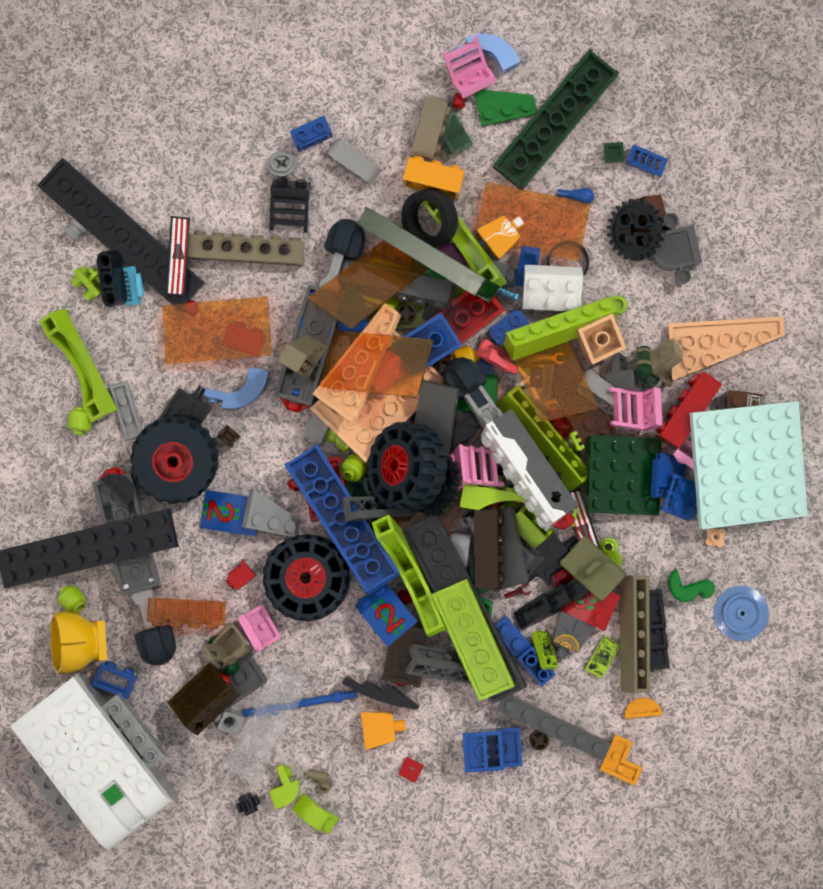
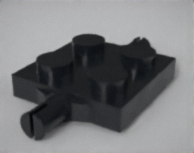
[159,385,212,425]
[527,533,578,587]

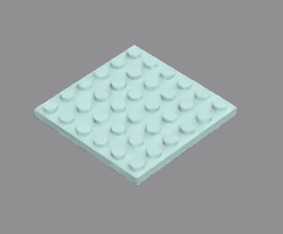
[689,401,808,529]

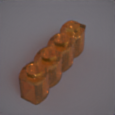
[147,597,226,629]

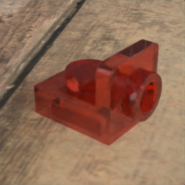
[546,409,573,439]

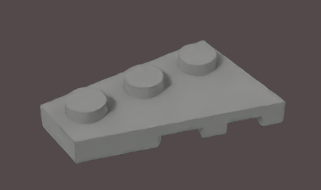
[242,489,299,537]

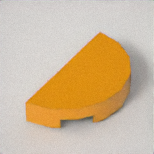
[624,697,663,719]

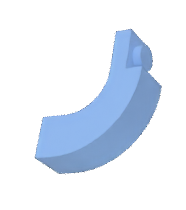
[453,34,520,74]

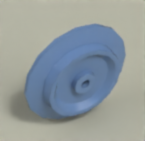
[714,586,769,641]

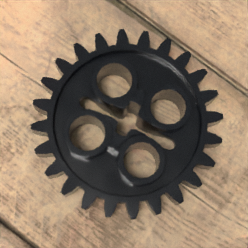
[606,198,666,261]
[417,456,463,517]

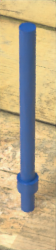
[242,690,357,717]

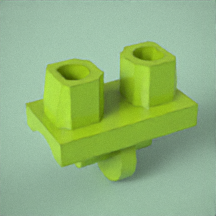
[71,266,101,301]

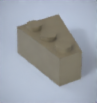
[411,94,451,159]
[277,335,327,380]

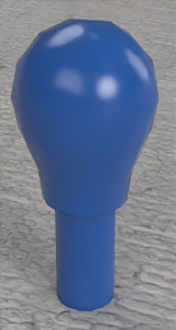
[557,188,595,205]

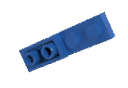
[495,615,556,687]

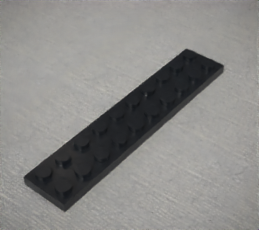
[37,157,205,312]
[0,508,179,589]
[403,515,527,704]

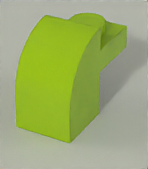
[269,763,300,809]
[292,793,339,834]

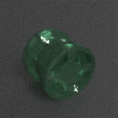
[641,374,660,388]

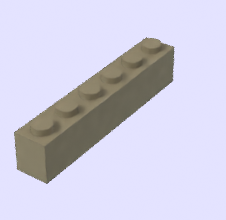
[620,575,650,693]

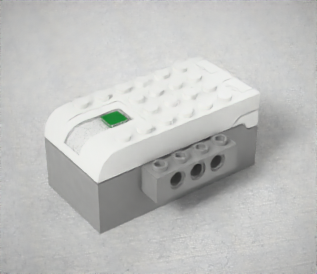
[10,672,179,850]

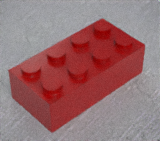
[426,291,505,359]
[655,371,722,450]

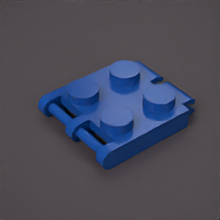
[651,453,686,499]
[659,473,697,521]

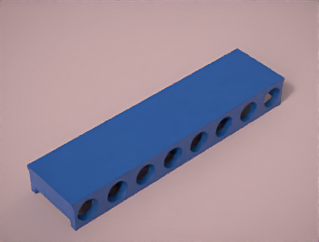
[284,444,400,596]

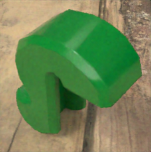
[667,569,715,602]

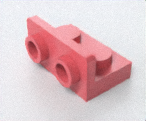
[475,339,517,375]

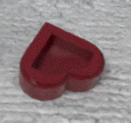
[551,569,572,589]

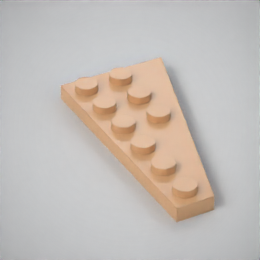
[313,304,401,425]
[668,316,784,381]

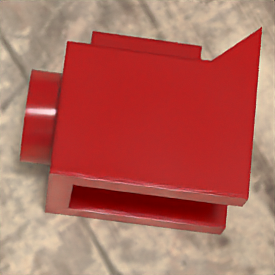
[226,559,256,590]

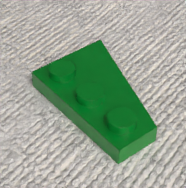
[474,90,537,127]

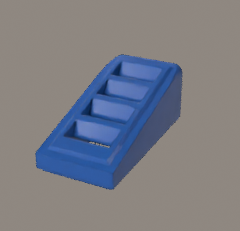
[626,144,668,177]

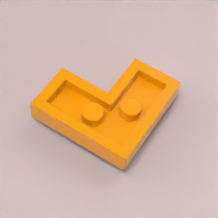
[599,734,643,786]

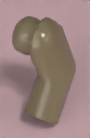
[307,769,332,793]

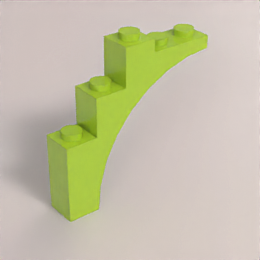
[372,515,446,637]

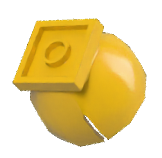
[50,611,107,675]

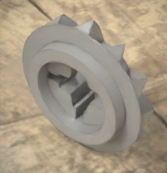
[267,151,297,178]

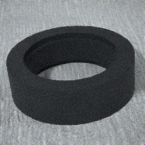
[401,188,458,247]

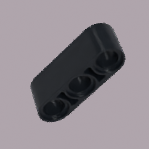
[97,250,127,307]

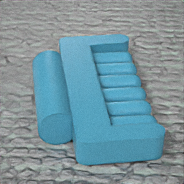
[123,266,144,306]
[495,288,519,301]

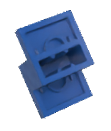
[462,727,522,773]

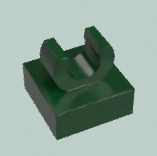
[603,142,624,164]

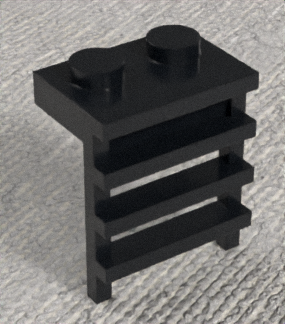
[269,178,311,233]

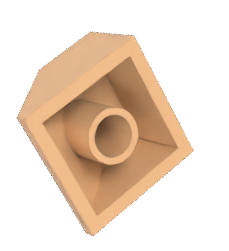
[577,313,627,365]

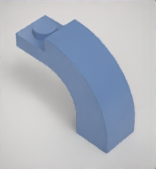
[204,367,270,410]

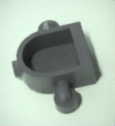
[648,213,702,285]

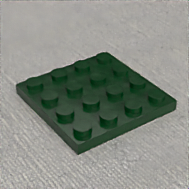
[585,435,662,516]

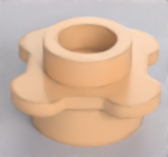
[705,528,726,547]

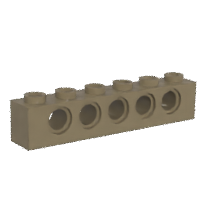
[188,231,305,266]

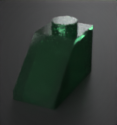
[442,111,473,158]

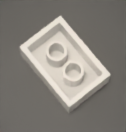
[522,265,583,311]

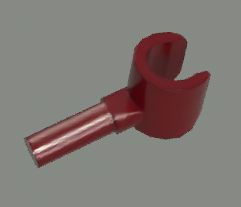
[504,583,532,599]

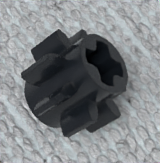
[236,792,260,816]

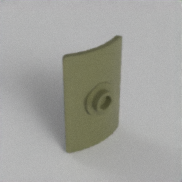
[560,536,626,601]

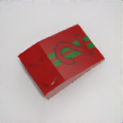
[561,576,620,631]

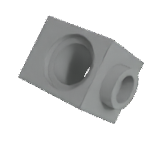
[213,707,246,736]

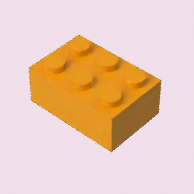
[403,156,465,200]

